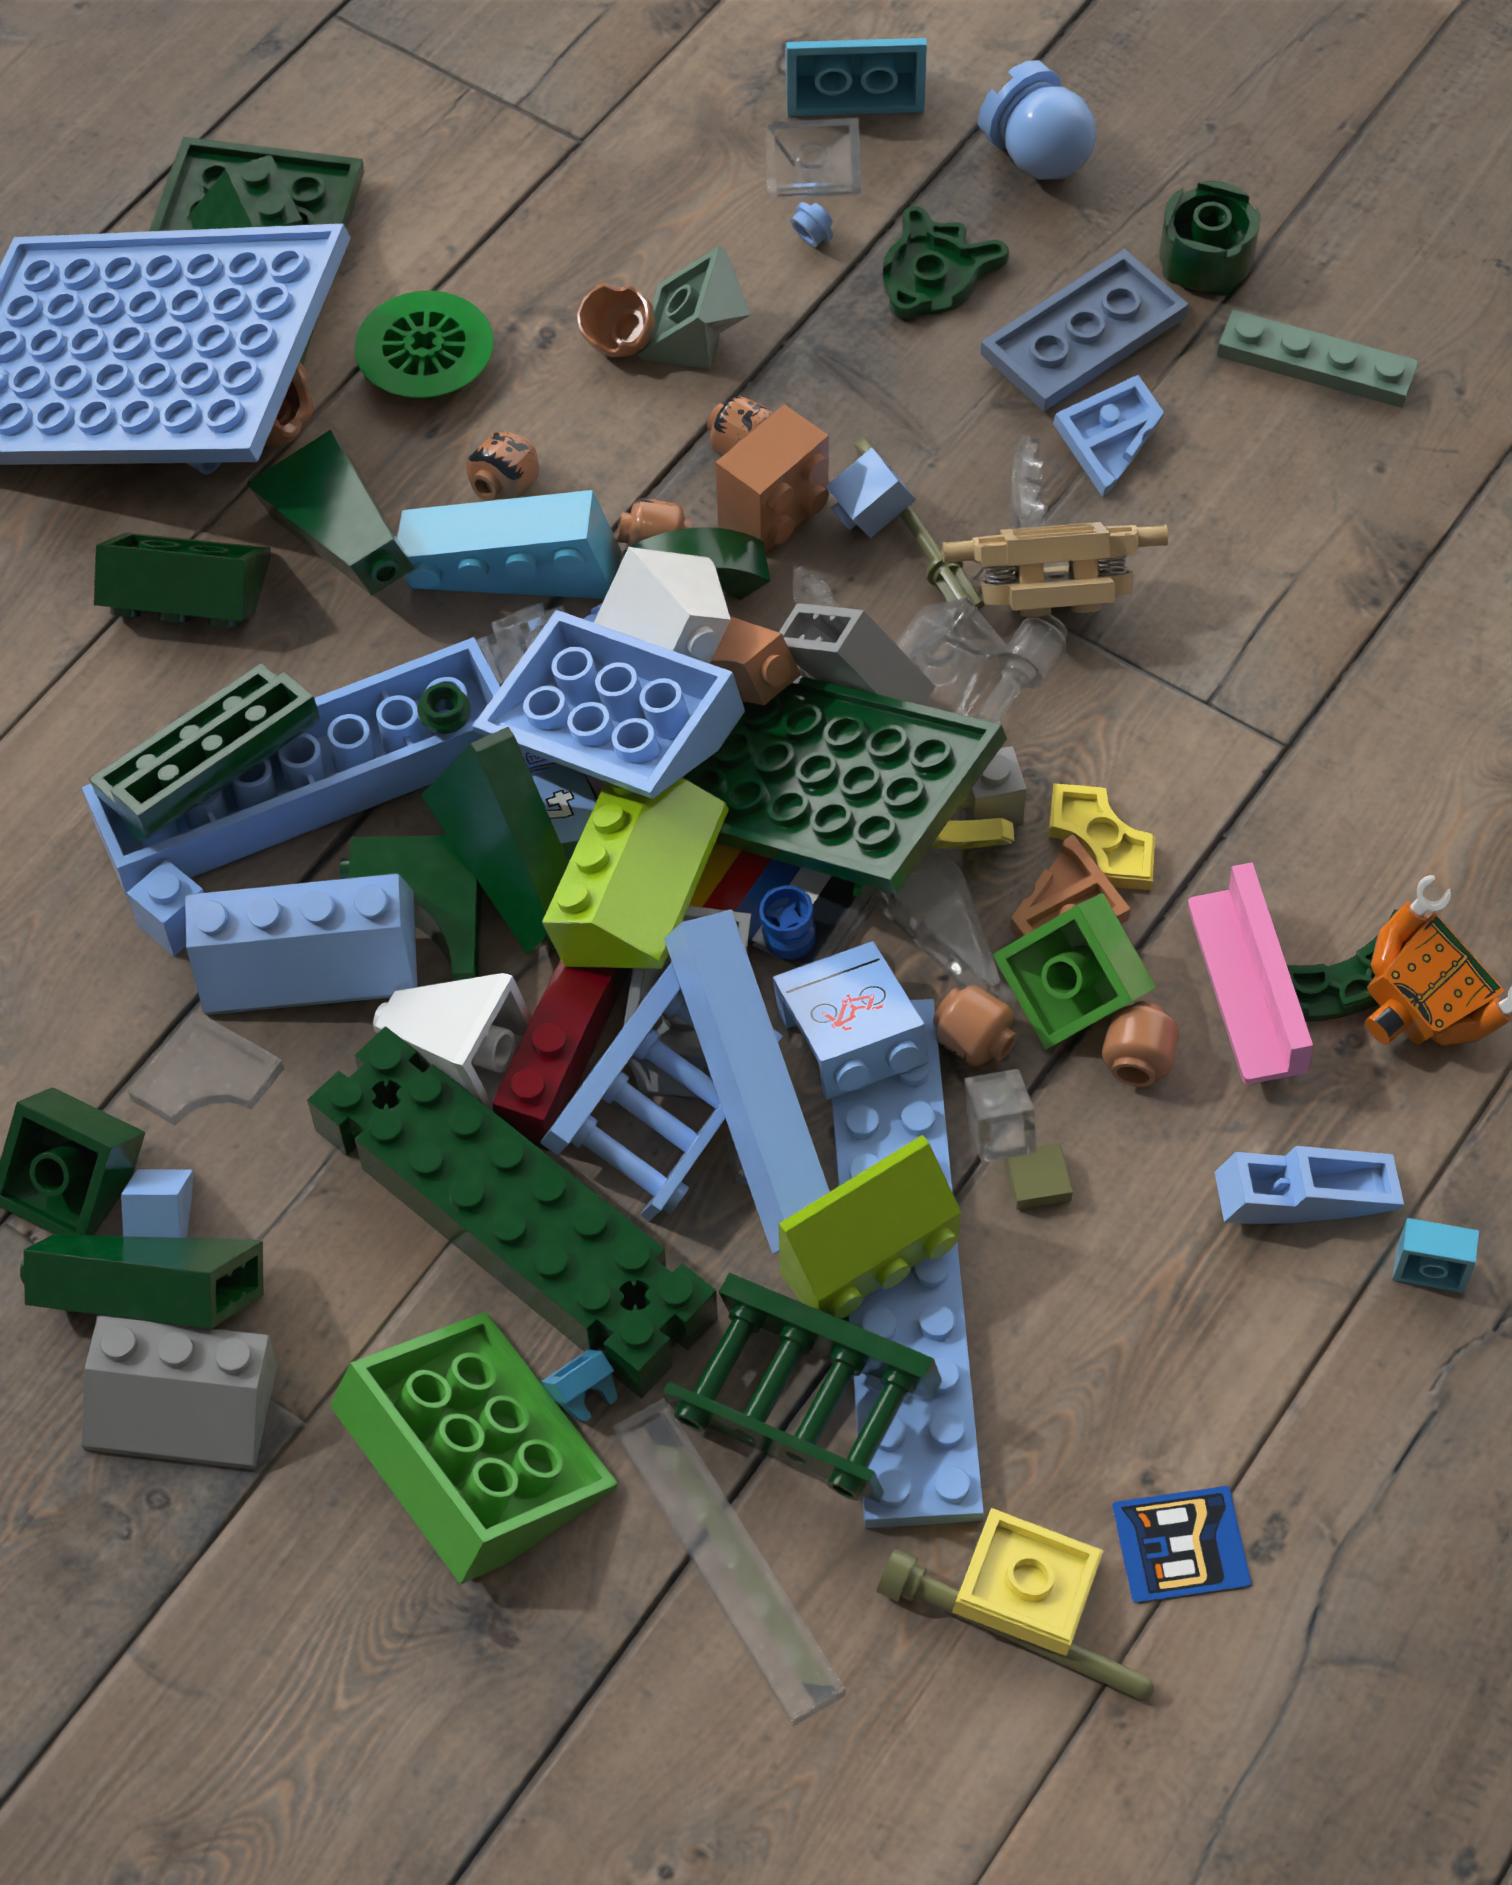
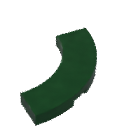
[1287,909,1398,1022]

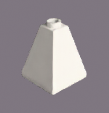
[373,973,532,1111]

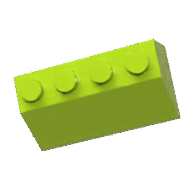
[542,778,729,969]

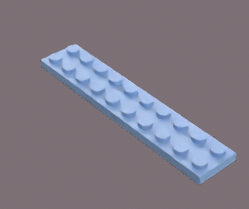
[831,999,984,1528]

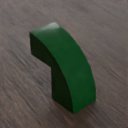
[623,527,771,600]

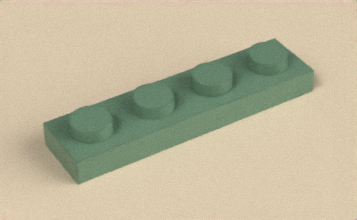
[1217,309,1419,408]

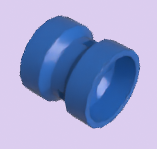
[759,885,817,959]

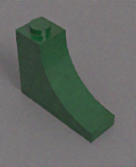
[340,835,482,981]

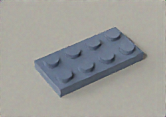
[980,249,1189,412]

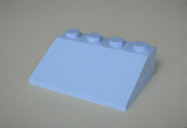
[473,610,745,799]

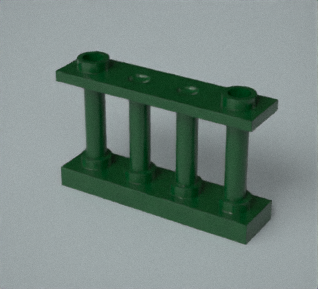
[663,1272,942,1503]

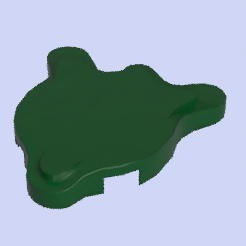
[882,206,1009,319]

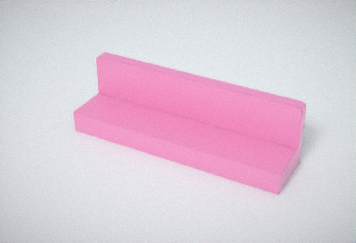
[1188,862,1313,1085]

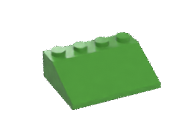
[330,1312,618,1585]

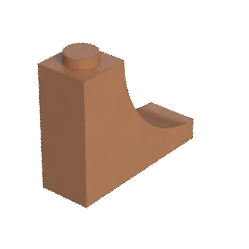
[710,616,801,705]

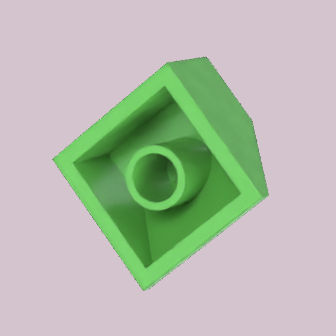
[992,893,1157,1049]

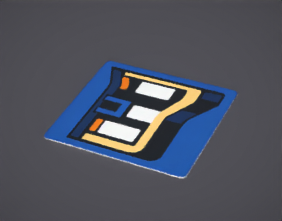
[1112,1486,1251,1602]

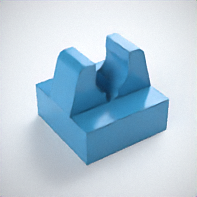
[541,1350,618,1421]

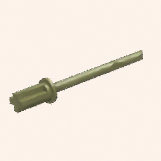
[854,437,985,622]

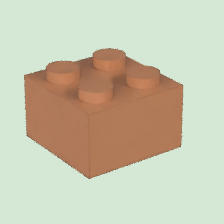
[715,404,829,553]

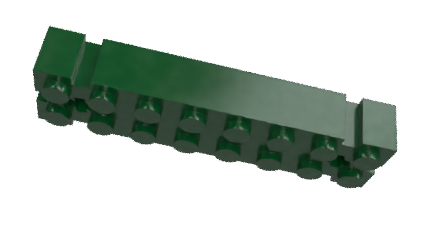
[307,1026,718,1399]

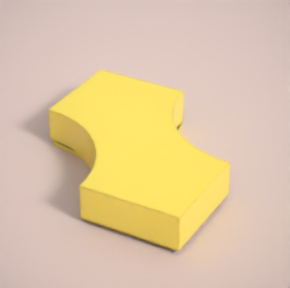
[1049,783,1155,891]
[929,818,1015,850]

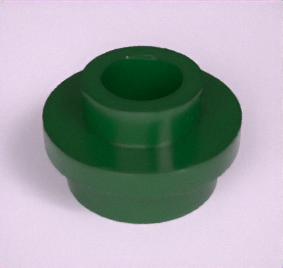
[417,683,471,734]

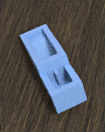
[1215,1146,1404,1224]

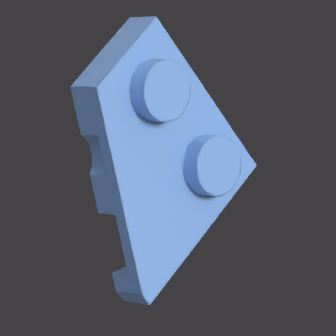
[1053,375,1164,497]

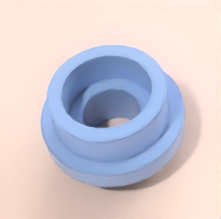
[790,202,833,247]

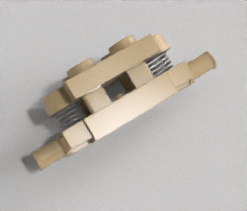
[942,522,1168,617]

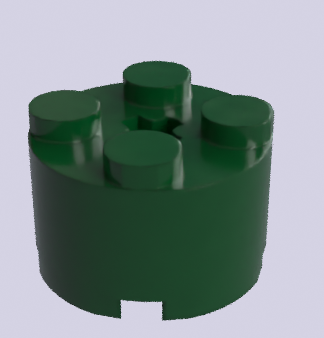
[1159,181,1261,296]

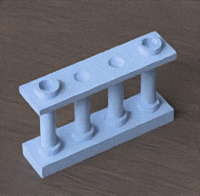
[540,962,783,1222]

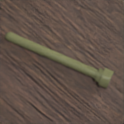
[877,1548,1154,1700]

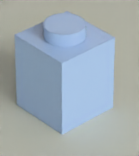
[826,448,916,538]
[127,859,204,956]

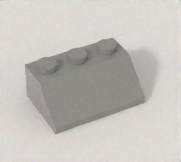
[82,1316,278,1470]

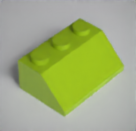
[779,1135,961,1319]

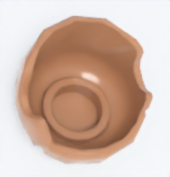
[577,283,656,358]

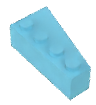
[398,490,622,599]

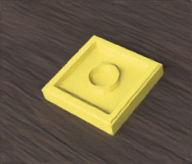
[952,1508,1104,1657]

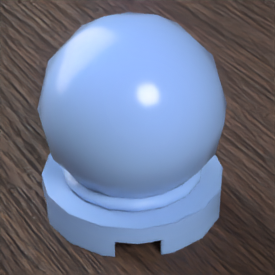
[978,60,1096,180]

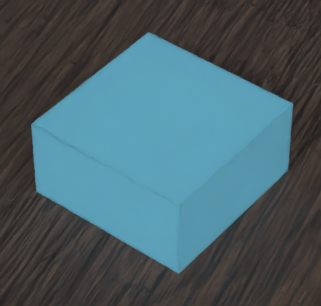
[1392,1218,1479,1293]

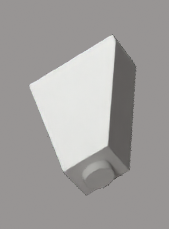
[594,547,731,664]

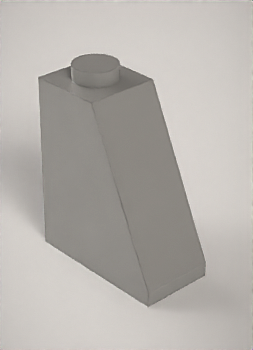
[779,603,936,706]

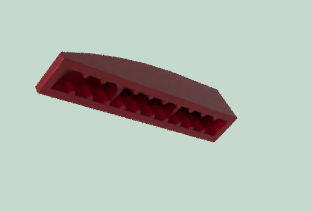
[492,960,631,1151]

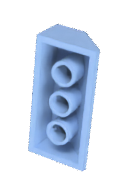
[185,874,417,1015]

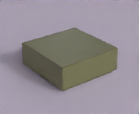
[1005,1143,1073,1210]

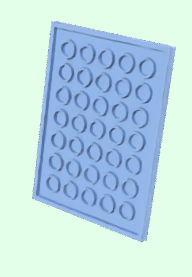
[0,224,351,465]

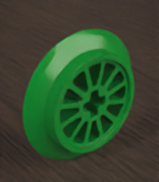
[354,291,494,398]

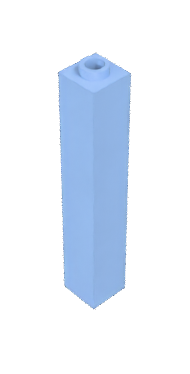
[664,909,830,1254]

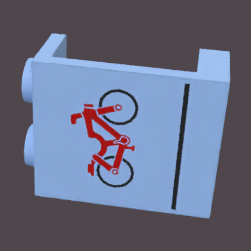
[773,941,929,1100]

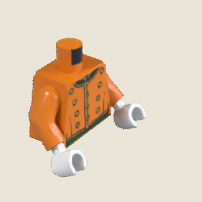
[1365,875,1512,1046]

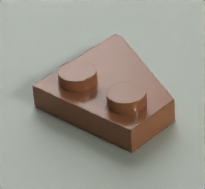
[1010,834,1131,939]

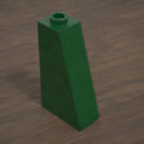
[247,429,415,596]
[421,726,569,954]
[20,1234,264,1329]

